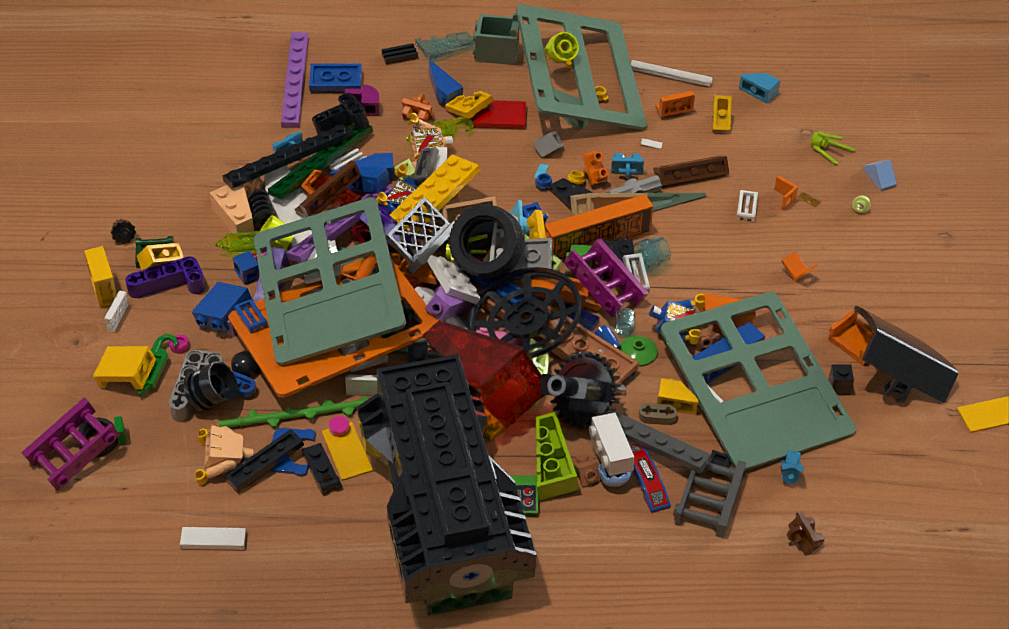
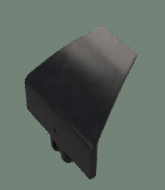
[854,305,958,403]

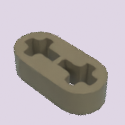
[639,403,677,425]

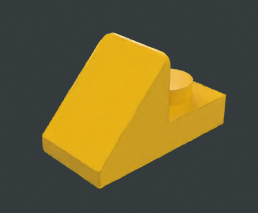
[712,95,732,131]

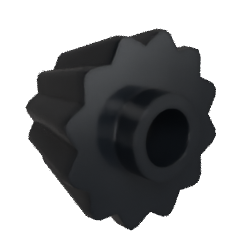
[111,219,136,244]

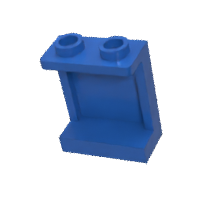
[192,282,253,332]

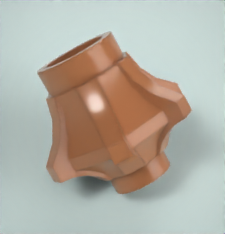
[695,325,720,351]

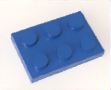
[309,63,362,91]

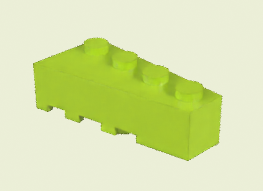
[536,412,579,501]

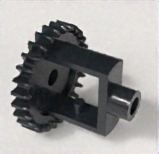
[539,352,621,428]

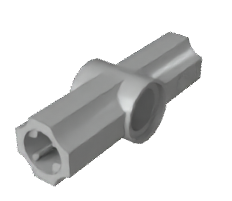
[607,175,662,193]

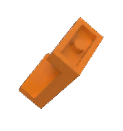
[828,310,873,366]

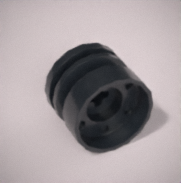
[183,361,238,412]

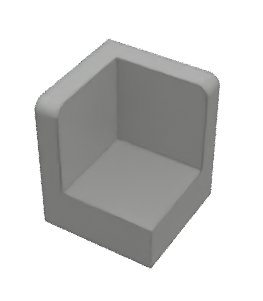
[533,131,564,157]

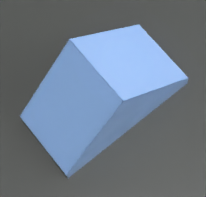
[863,160,897,191]

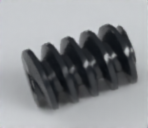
[247,190,275,230]

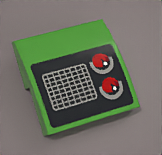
[509,475,538,515]

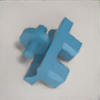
[272,131,303,153]
[611,153,644,179]
[781,450,804,484]

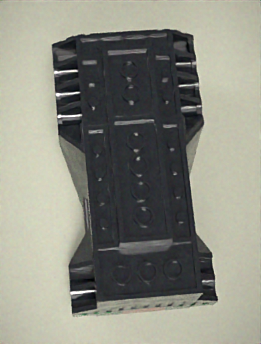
[357,354,537,616]

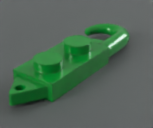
[137,334,178,397]

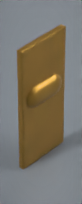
[798,192,821,207]

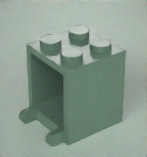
[473,13,520,65]

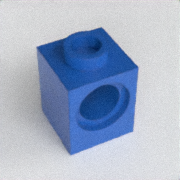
[232,251,260,284]

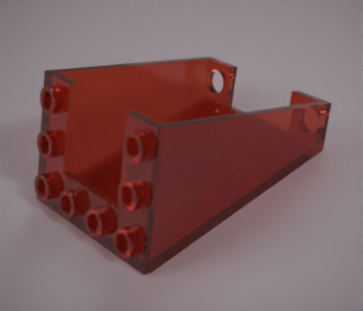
[423,320,545,429]

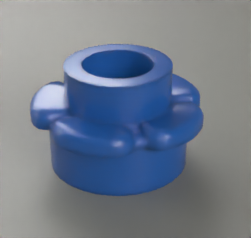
[535,173,552,190]

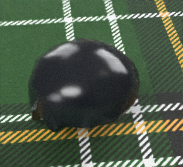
[231,350,261,379]

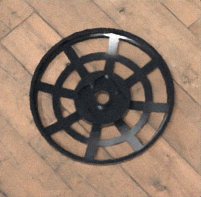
[467,267,582,361]

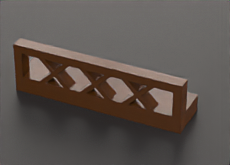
[653,155,729,186]
[295,160,361,218]

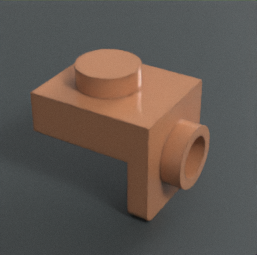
[572,454,601,486]

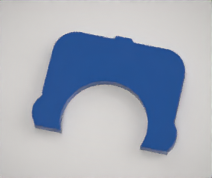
[270,428,316,477]

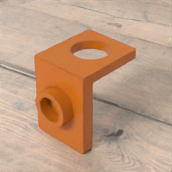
[301,170,322,197]
[774,176,798,210]
[781,251,818,281]

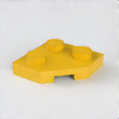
[445,91,493,119]

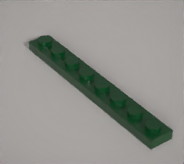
[268,125,373,200]

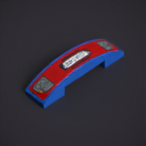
[630,444,671,513]

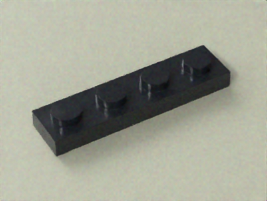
[224,429,304,492]

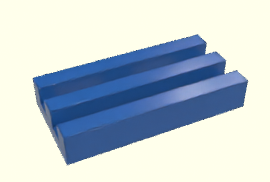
[234,299,268,334]

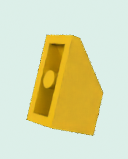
[137,243,184,270]
[657,378,698,415]

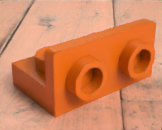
[655,91,695,117]

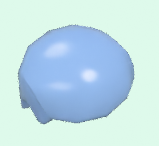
[598,464,632,487]

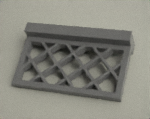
[386,197,455,273]

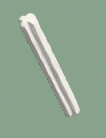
[631,60,712,87]

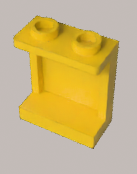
[93,346,156,389]

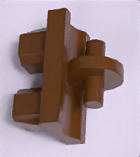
[787,511,824,555]

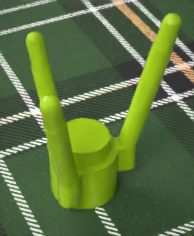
[811,131,855,165]

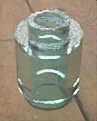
[615,308,636,337]

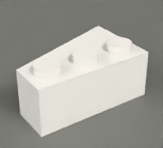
[589,413,634,476]

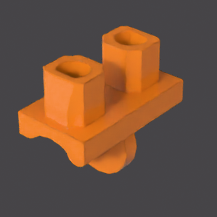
[401,94,434,122]
[582,150,609,185]

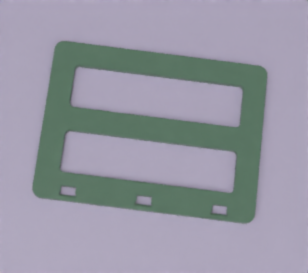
[516,4,647,130]

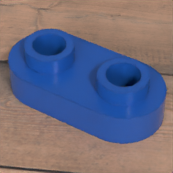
[233,371,256,397]

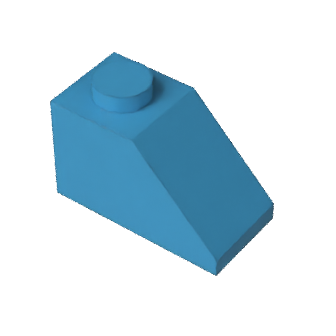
[739,73,780,103]

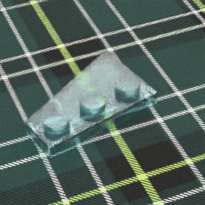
[415,32,475,60]

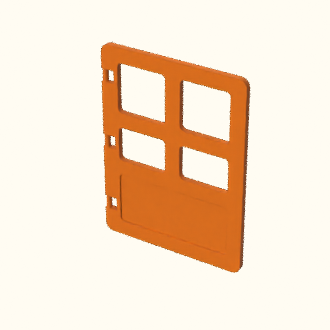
[228,258,441,398]

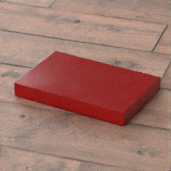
[473,100,526,129]

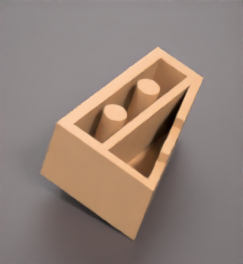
[210,184,254,241]

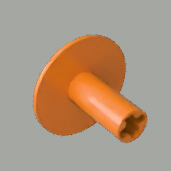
[340,254,377,281]

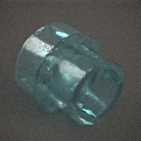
[634,237,671,272]

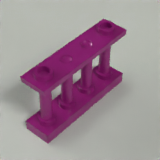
[563,238,649,318]
[21,397,120,491]

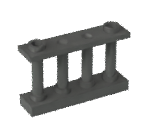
[673,460,746,539]

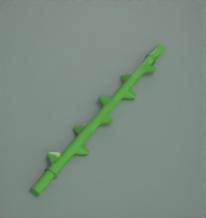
[219,396,369,428]

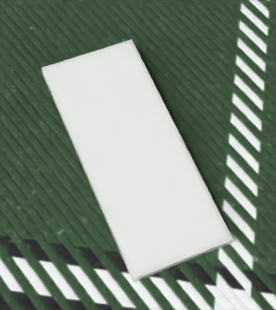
[641,138,663,149]

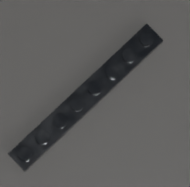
[222,124,353,188]

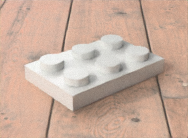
[427,255,481,304]

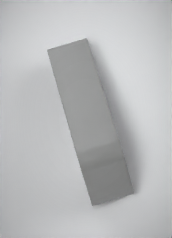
[169,350,223,422]

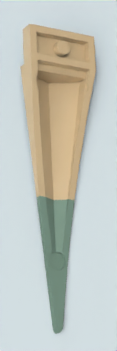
[570,193,707,216]

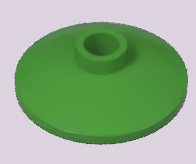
[619,335,658,366]

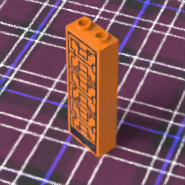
[544,194,653,260]

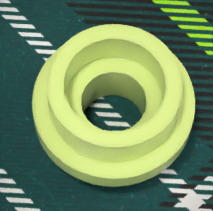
[852,196,871,213]

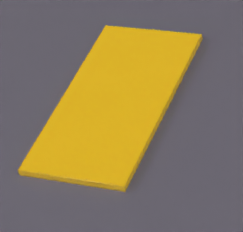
[957,396,1009,433]
[322,422,373,481]

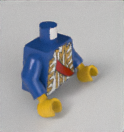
[376,164,418,214]
[649,294,705,345]

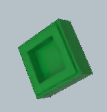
[114,416,127,445]

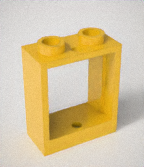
[84,246,117,308]

